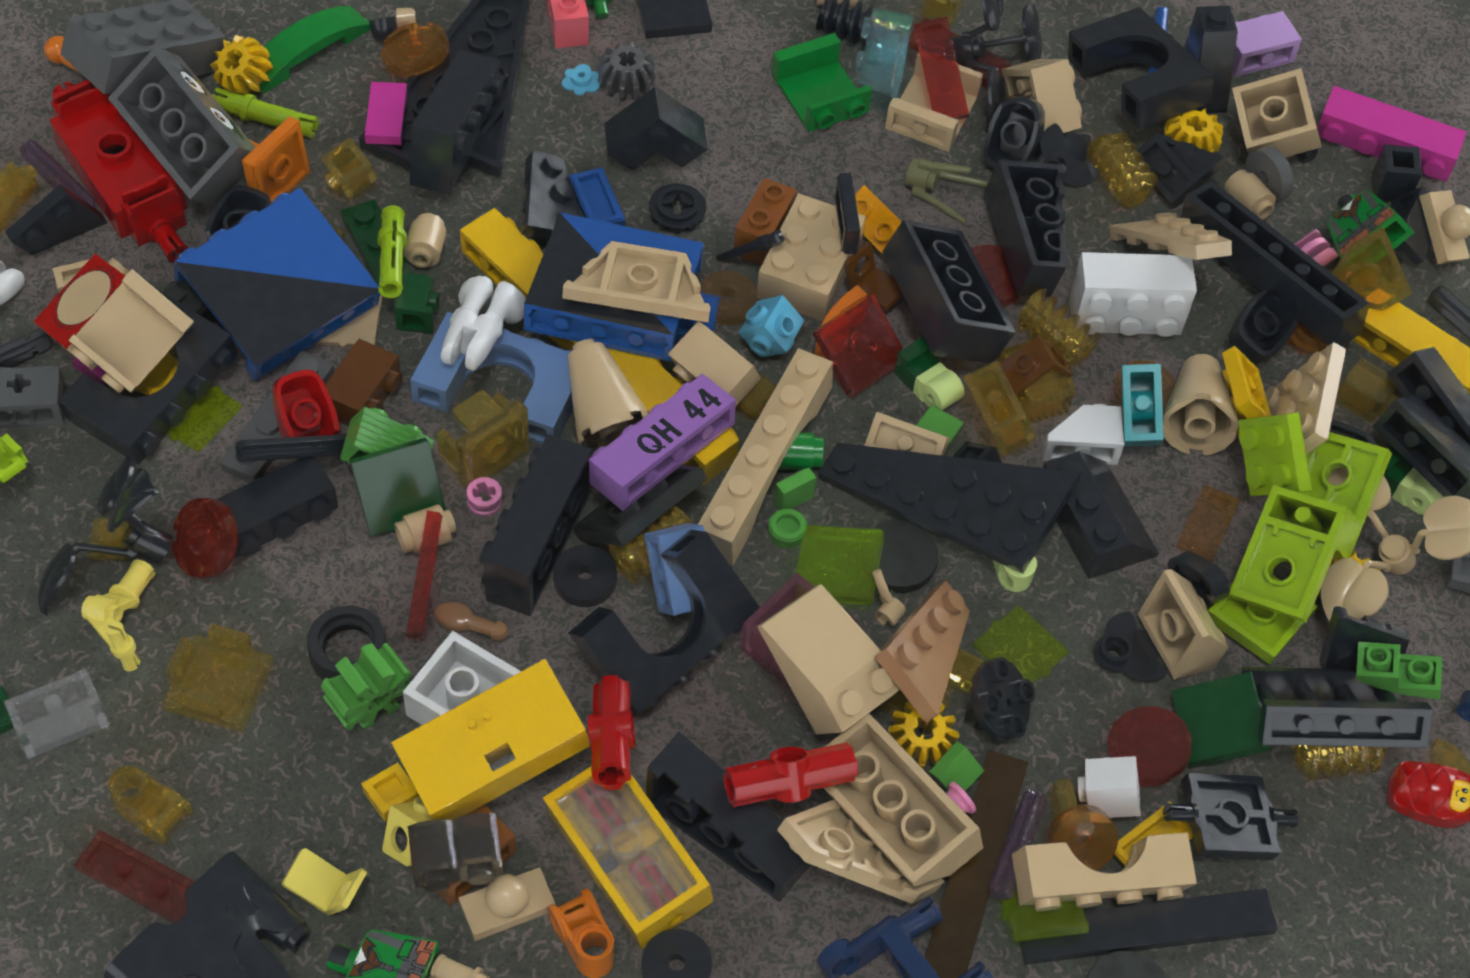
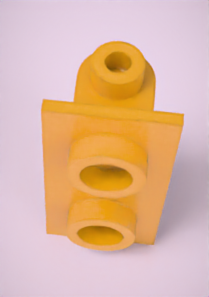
[855,185,902,254]

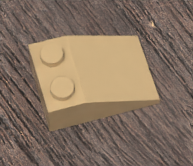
[757,584,900,734]

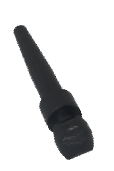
[716,230,785,261]

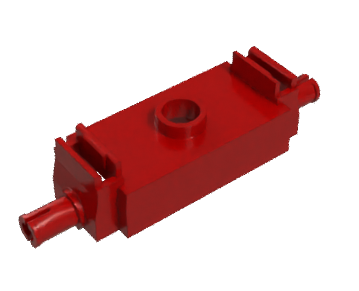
[49,79,189,263]

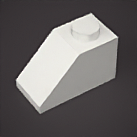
[1042,404,1125,465]

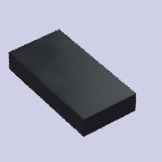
[834,173,860,254]

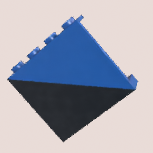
[174,188,380,381]
[524,212,704,362]

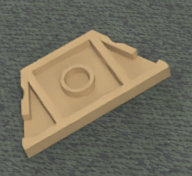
[562,241,710,322]

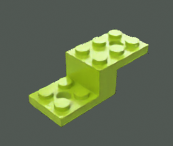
[1229,432,1392,623]

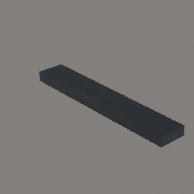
[1015,888,1278,965]

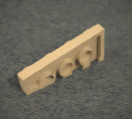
[1109,212,1232,260]

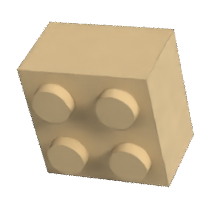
[1232,68,1322,157]

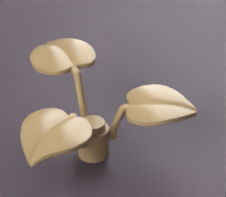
[1321,468,1470,621]

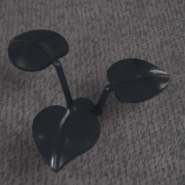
[945,0,1043,133]
[38,454,173,616]

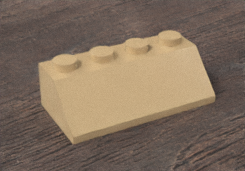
[824,713,983,886]

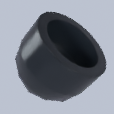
[369,16,398,42]

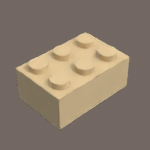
[756,193,866,321]

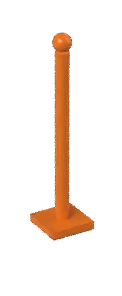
[44,36,310,203]

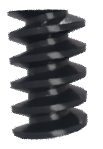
[816,0,892,53]

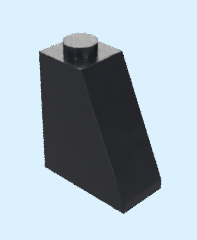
[1184,6,1238,114]

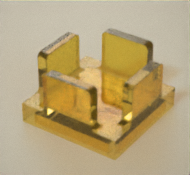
[437,390,529,491]
[163,624,274,733]

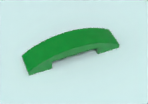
[260,6,370,95]

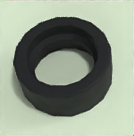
[307,605,387,680]

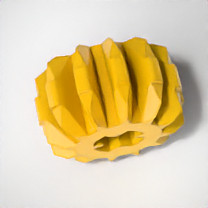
[210,35,274,96]
[1164,108,1223,153]
[888,701,959,770]

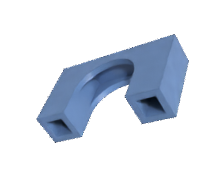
[410,312,573,445]

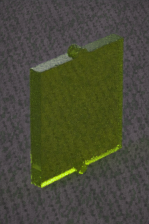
[167,386,242,453]
[972,605,1069,684]
[996,885,1089,942]

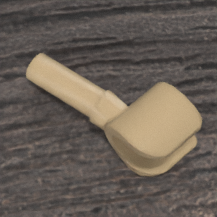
[396,8,422,52]
[872,569,906,627]

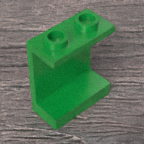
[771,33,873,132]

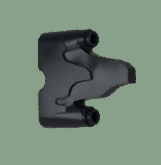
[104,851,311,978]

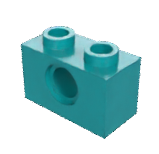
[1121,364,1164,446]

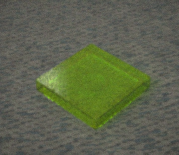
[791,525,884,605]

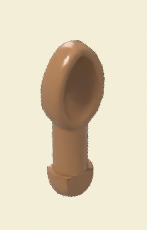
[434,602,509,642]

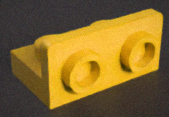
[1222,346,1271,438]

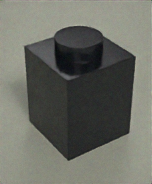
[1372,144,1422,200]

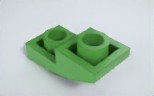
[1356,642,1442,700]

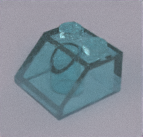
[855,8,914,98]

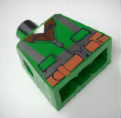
[1327,190,1415,277]
[327,929,440,978]

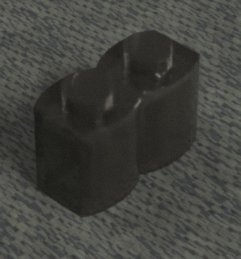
[407,813,504,892]

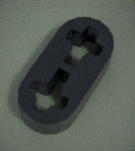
[1168,550,1230,605]

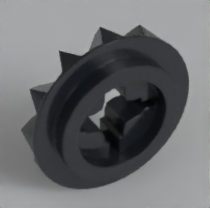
[649,183,706,233]

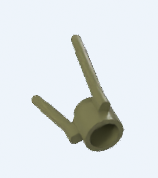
[905,158,988,224]

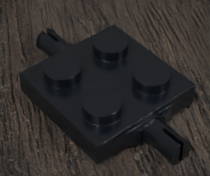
[1163,773,1299,860]

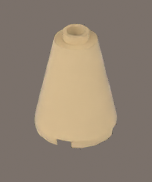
[567,339,649,448]
[1163,354,1239,455]

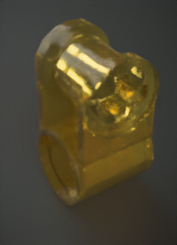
[107,766,193,845]

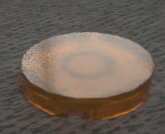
[380,22,450,77]

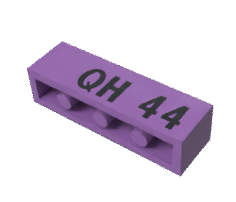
[589,373,736,511]

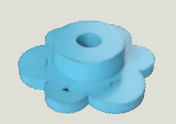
[562,64,600,95]

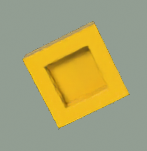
[361,762,420,822]

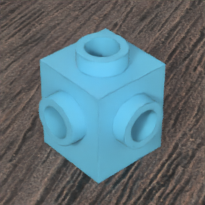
[738,295,805,358]

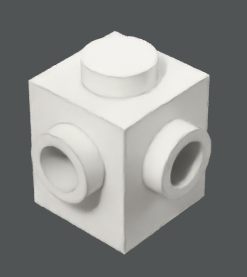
[1078,756,1141,819]

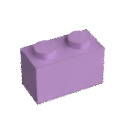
[1232,11,1302,77]

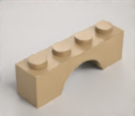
[1012,832,1197,911]

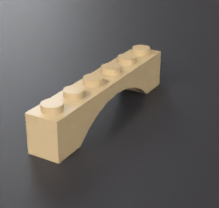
[698,348,833,566]

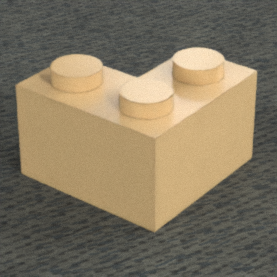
[1001,59,1082,133]

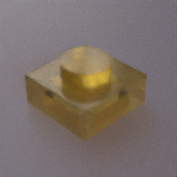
[88,518,131,561]

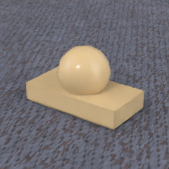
[1420,190,1470,264]
[458,867,556,941]

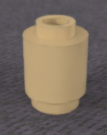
[1224,170,1276,220]
[403,213,447,268]
[394,504,456,554]

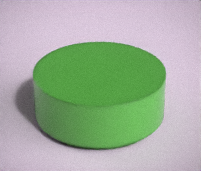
[768,508,808,548]

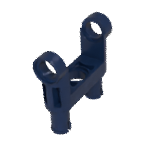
[817,896,993,978]

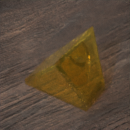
[1332,227,1412,311]

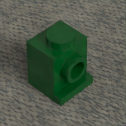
[394,273,440,335]

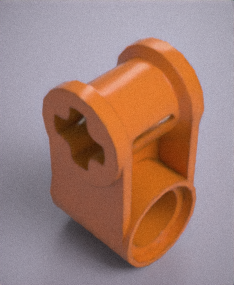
[547,888,615,978]

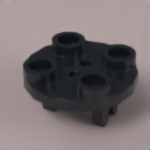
[964,657,1036,740]

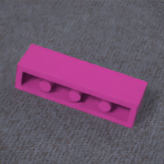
[1317,86,1467,182]

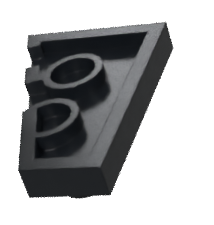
[521,150,582,240]

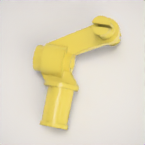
[81,559,156,672]

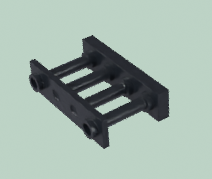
[1241,667,1433,748]

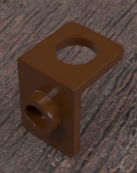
[844,241,903,310]
[999,335,1074,394]

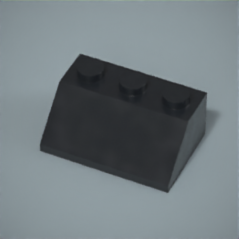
[1043,451,1159,579]

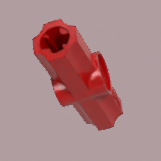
[588,675,635,790]
[723,742,858,807]

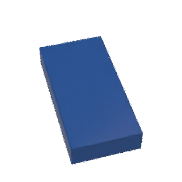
[569,167,625,226]

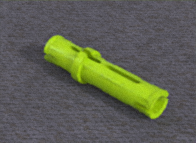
[212,87,319,139]
[377,205,407,298]

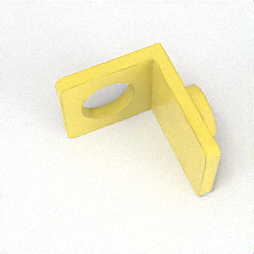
[382,797,435,867]
[282,848,367,916]

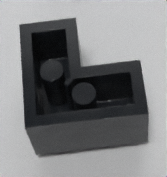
[604,86,708,170]

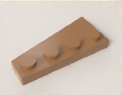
[874,580,970,722]

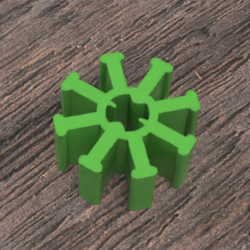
[321,643,413,730]

